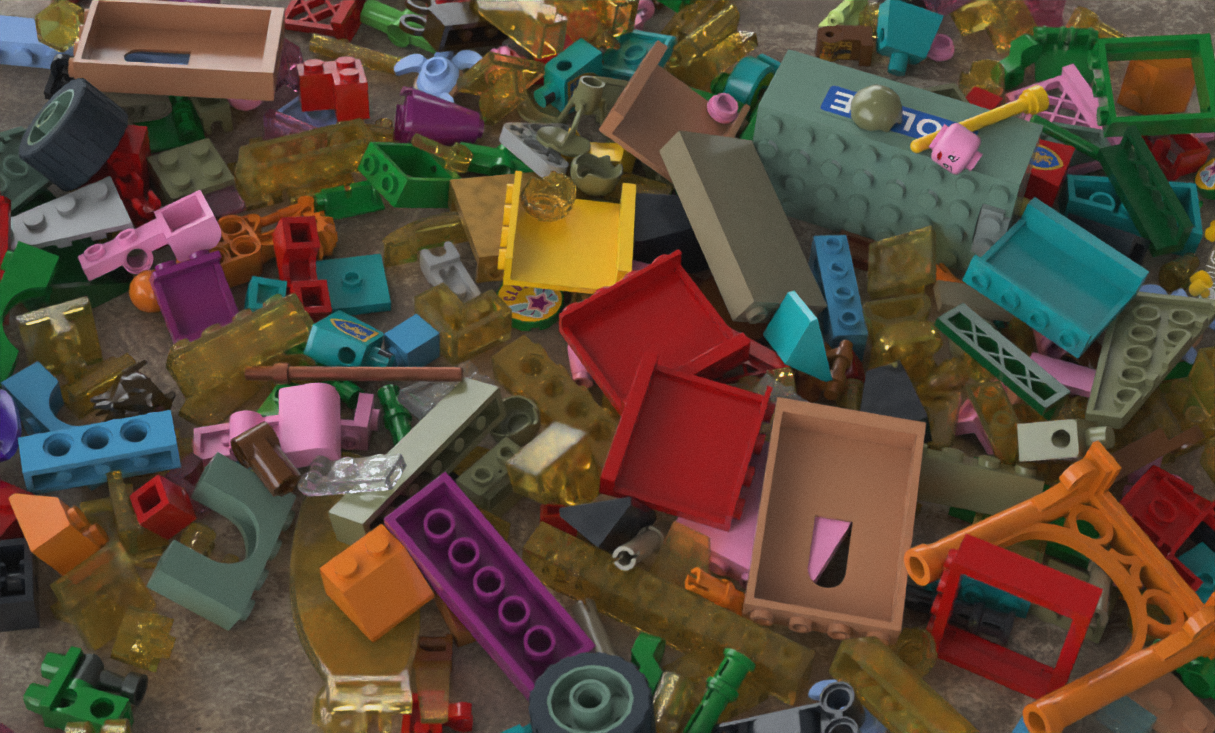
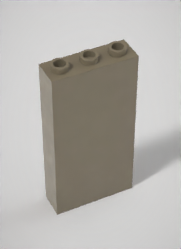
[659,131,827,324]

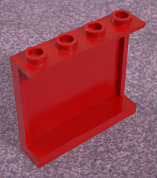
[559,249,751,416]
[599,349,776,532]

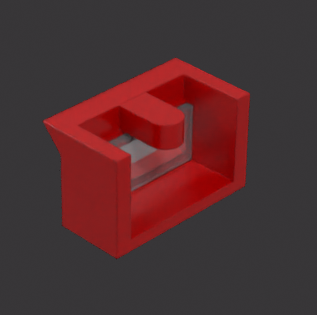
[1132,111,1211,182]

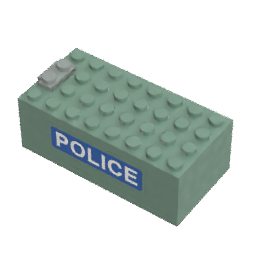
[753,49,1044,272]

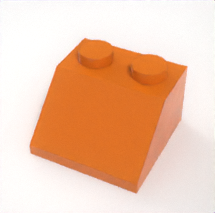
[1117,58,1195,115]
[8,493,112,585]
[319,524,435,643]

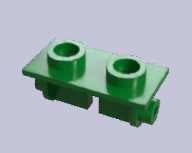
[314,180,385,220]

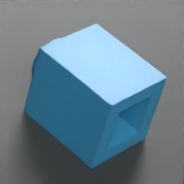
[384,313,440,367]

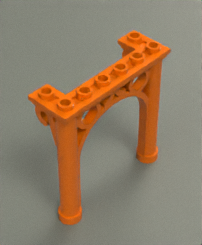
[904,440,1215,733]

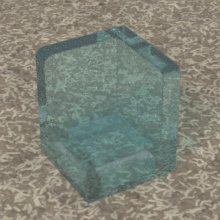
[1096,696,1157,733]

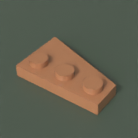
[1111,639,1215,733]

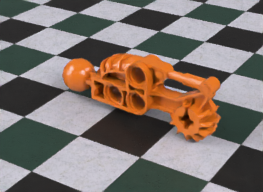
[128,195,338,313]

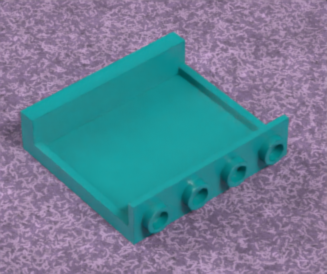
[962,197,1149,359]

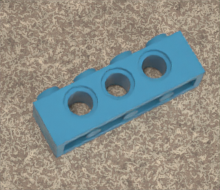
[808,235,868,362]
[18,410,181,495]

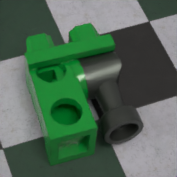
[23,646,148,733]

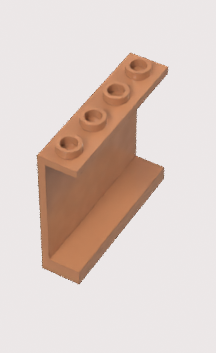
[598,40,751,183]

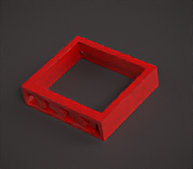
[924,533,1103,700]

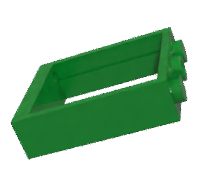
[1088,33,1215,138]

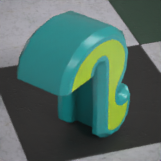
[723,53,781,117]

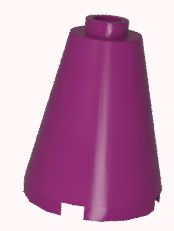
[393,86,484,148]

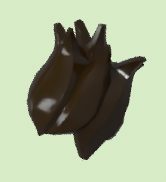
[90,360,176,422]

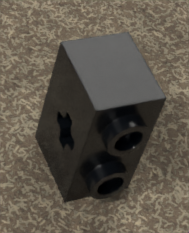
[0,538,40,632]

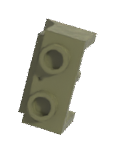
[456,437,535,525]

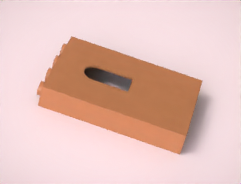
[68,0,285,101]
[741,397,926,647]

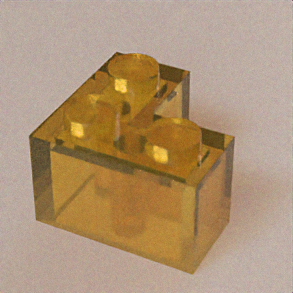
[948,0,1038,54]
[414,282,512,367]
[505,421,601,507]

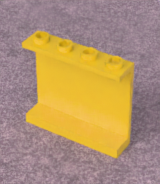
[497,171,636,294]

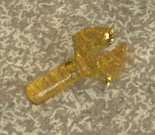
[411,134,473,172]

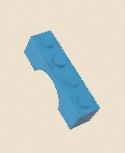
[1,361,107,491]

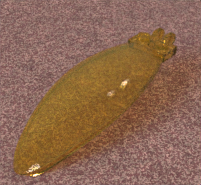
[289,452,421,733]

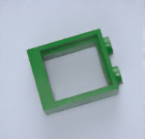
[357,142,462,208]

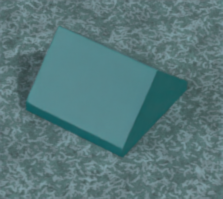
[763,290,832,382]

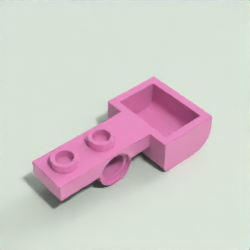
[78,190,221,281]
[193,383,341,468]

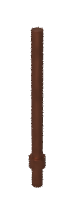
[245,363,463,384]

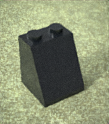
[633,193,710,274]

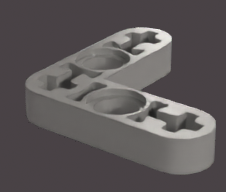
[499,122,581,182]

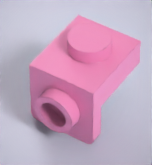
[340,393,380,451]

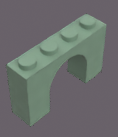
[146,452,297,631]

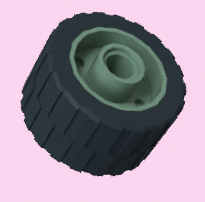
[18,78,128,191]
[528,652,656,733]

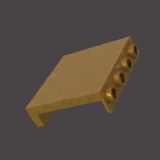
[448,168,591,283]

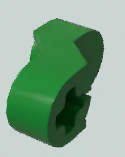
[991,34,1043,90]
[631,632,666,709]

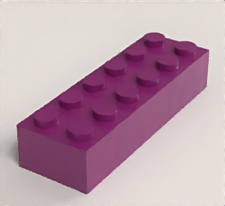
[384,472,596,702]

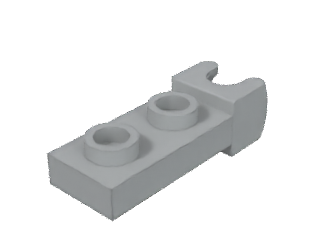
[420,241,490,326]

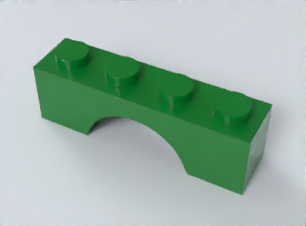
[0,241,59,389]

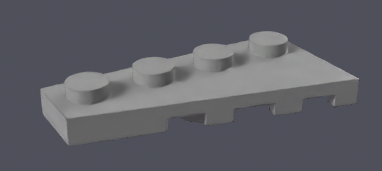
[11,176,135,252]

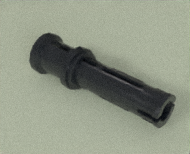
[904,583,1017,644]

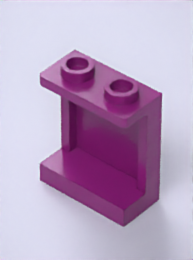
[149,249,250,358]

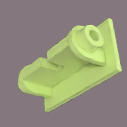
[819,0,875,28]

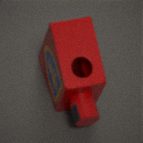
[1024,139,1075,208]

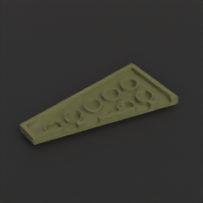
[1085,292,1215,429]

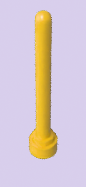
[910,85,1049,153]

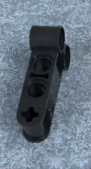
[711,681,866,733]

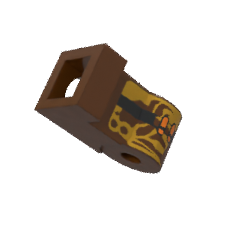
[814,25,874,67]

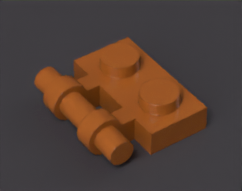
[782,340,853,403]

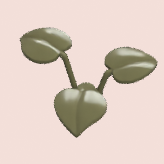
[517,76,616,157]

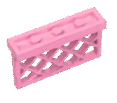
[1005,64,1122,181]

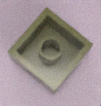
[146,137,238,215]

